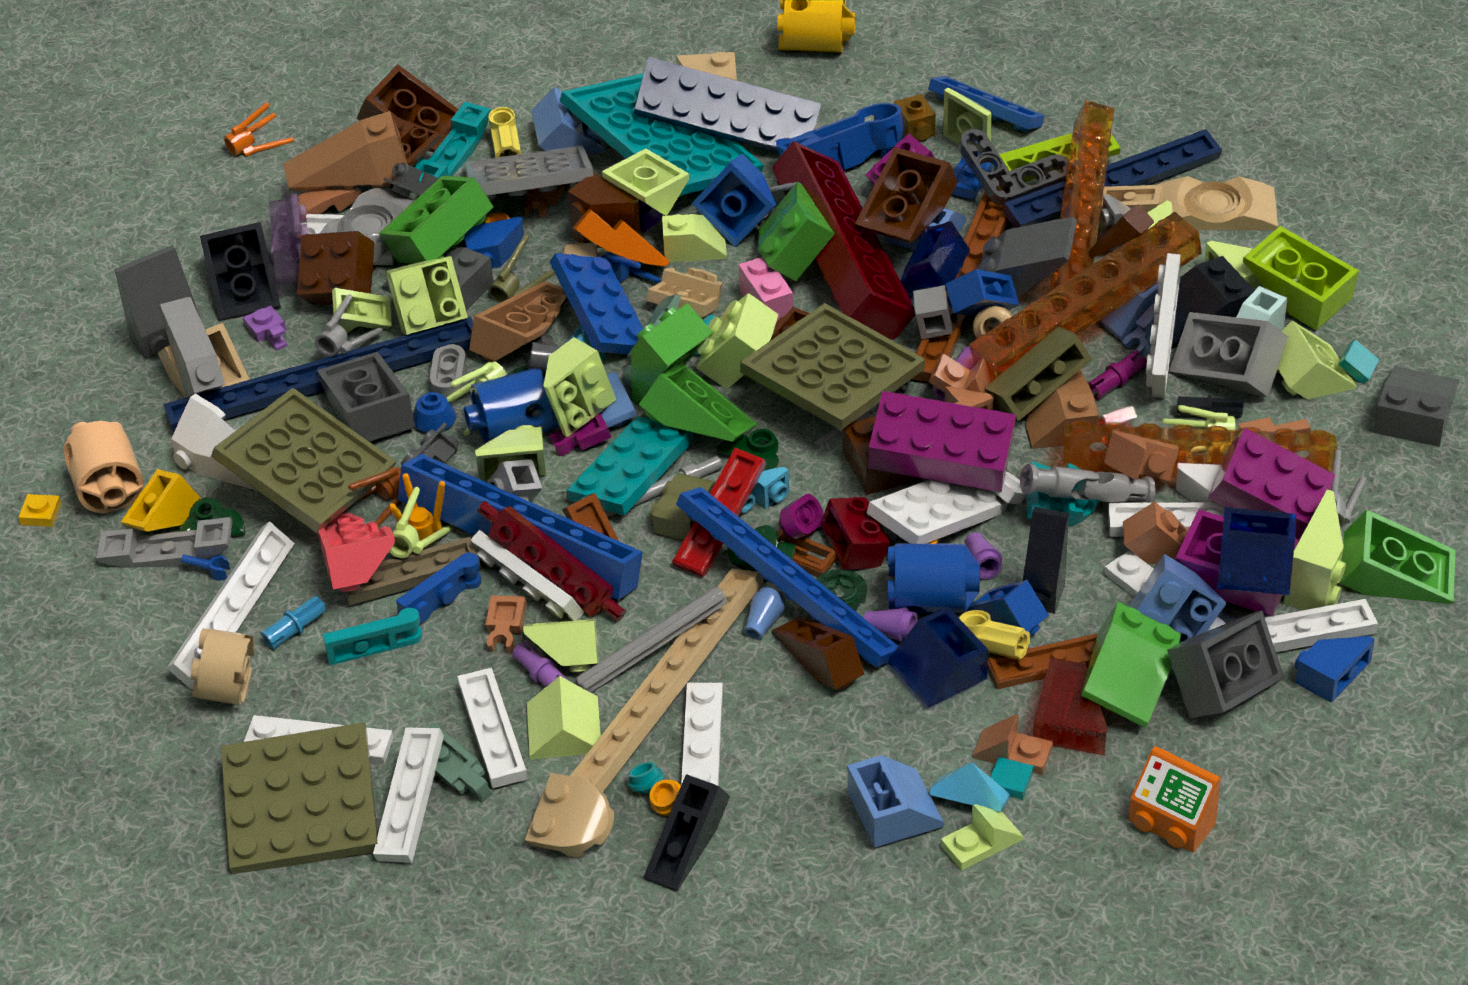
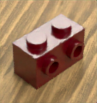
[820,497,890,569]

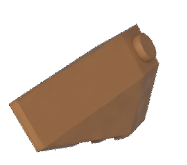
[283,111,408,191]
[469,281,568,361]
[1026,369,1099,449]

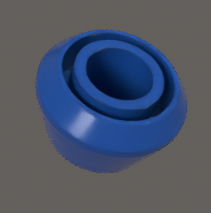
[413,392,456,433]

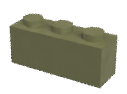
[985,327,1092,421]

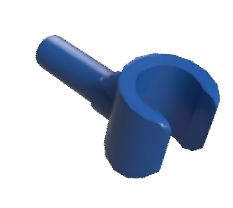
[181,554,230,581]

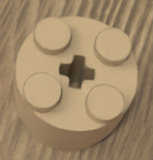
[191,628,255,705]

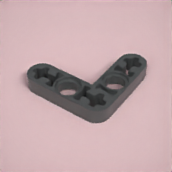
[959,129,1071,206]

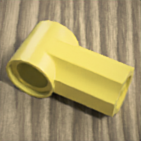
[488,107,521,158]
[959,610,1030,660]

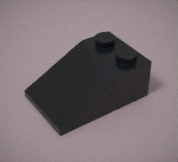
[200,222,281,321]
[1171,256,1255,349]

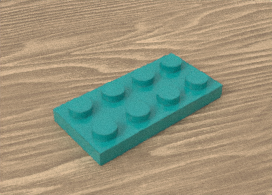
[566,416,694,515]

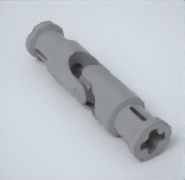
[1020,464,1155,503]

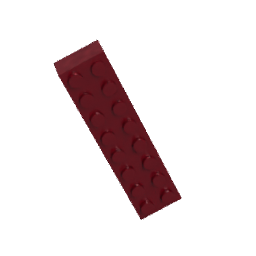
[772,141,916,340]

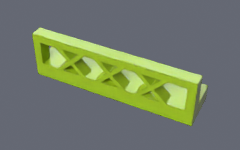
[994,123,1121,182]

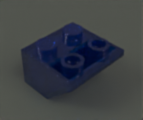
[901,221,970,300]
[1217,507,1296,595]
[889,606,988,708]

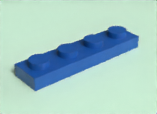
[928,76,1045,132]

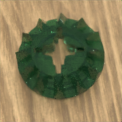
[816,569,867,611]

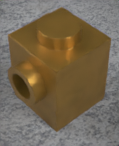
[894,94,936,140]

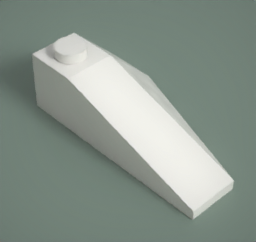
[171,394,256,490]

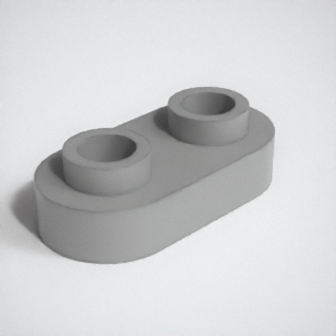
[430,344,466,397]

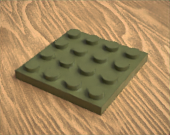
[740,303,925,430]
[211,388,397,533]
[221,722,378,874]

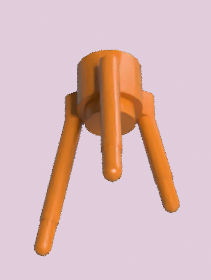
[223,103,294,157]

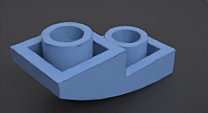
[600,372,637,427]

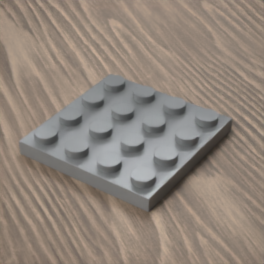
[465,145,593,200]

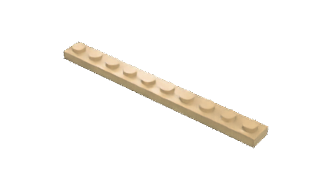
[570,568,764,792]

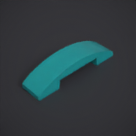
[414,101,491,182]

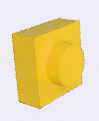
[18,494,61,527]

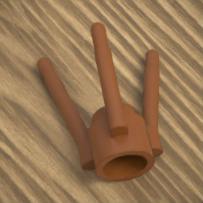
[348,467,403,527]

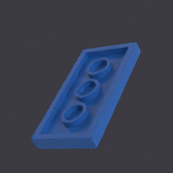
[550,253,643,354]

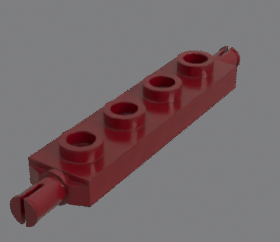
[477,501,626,622]

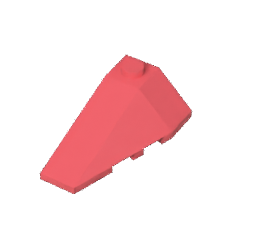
[317,512,395,592]

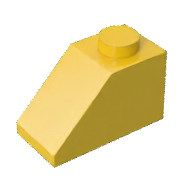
[121,469,201,532]

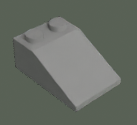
[1169,312,1289,397]

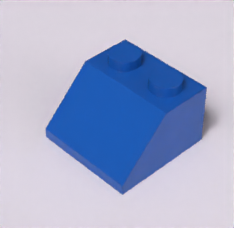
[692,154,776,247]

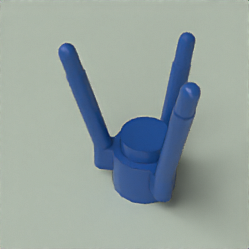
[601,251,661,313]

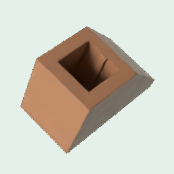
[1123,501,1189,564]

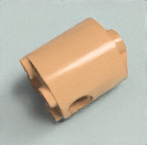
[63,421,143,514]

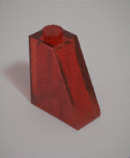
[1033,658,1107,756]

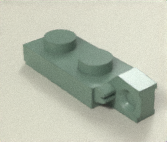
[427,722,493,802]

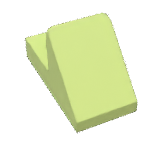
[332,288,392,333]
[941,804,1024,871]

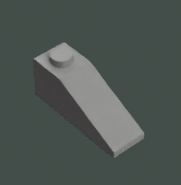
[158,297,225,398]

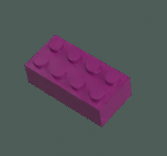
[868,391,1016,492]

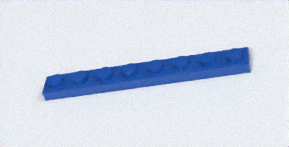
[676,487,901,667]

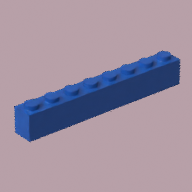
[398,454,643,600]

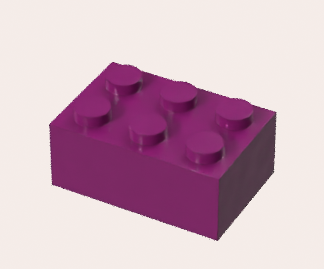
[1208,428,1335,541]
[1175,509,1299,616]

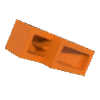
[573,209,670,266]

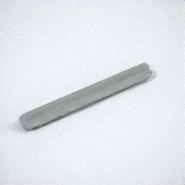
[576,587,727,693]

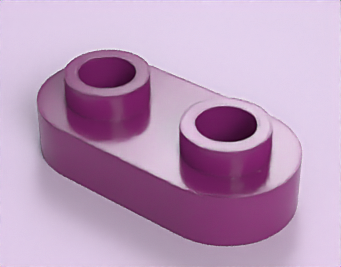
[779,494,824,540]

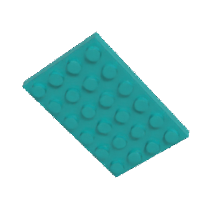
[559,73,764,196]

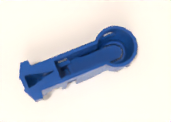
[776,103,904,170]

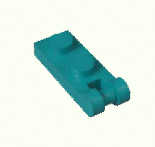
[322,607,422,666]

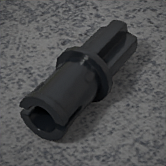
[1177,395,1243,419]

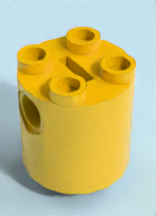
[777,0,856,53]

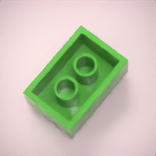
[379,176,493,264]

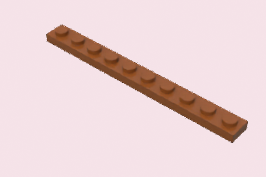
[912,178,1009,382]

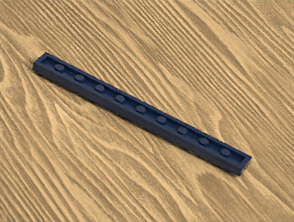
[163,317,473,434]

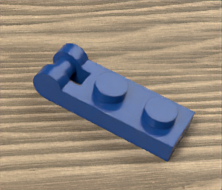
[396,553,482,622]

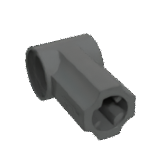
[527,334,560,373]

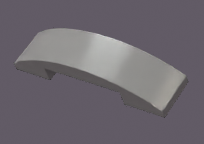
[96,517,232,567]

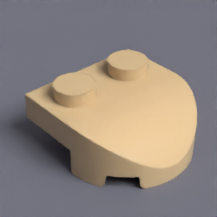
[647,267,723,318]
[525,773,614,858]

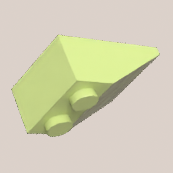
[1284,490,1346,610]

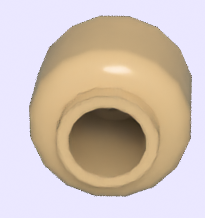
[973,306,1016,347]

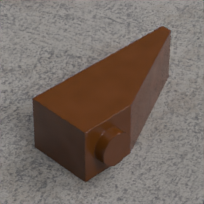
[772,616,865,690]

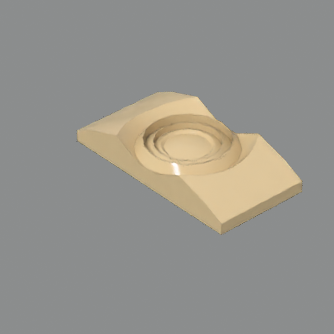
[1157,176,1278,230]

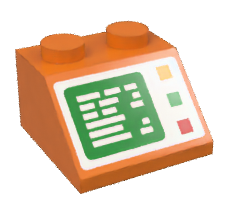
[1128,746,1221,853]

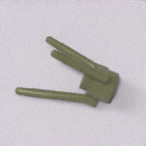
[488,234,555,302]

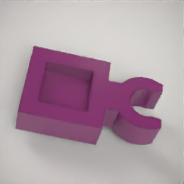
[549,413,612,456]

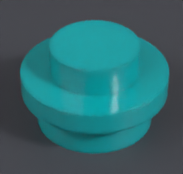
[628,762,664,794]

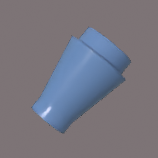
[743,587,785,640]

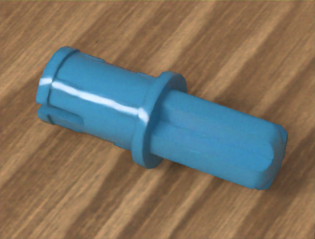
[260,596,326,650]

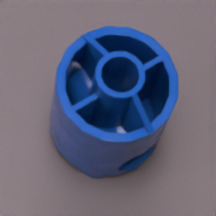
[463,368,559,444]
[888,544,980,613]

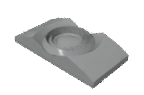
[320,188,415,264]

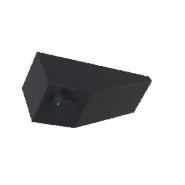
[1023,506,1069,614]
[643,774,730,891]

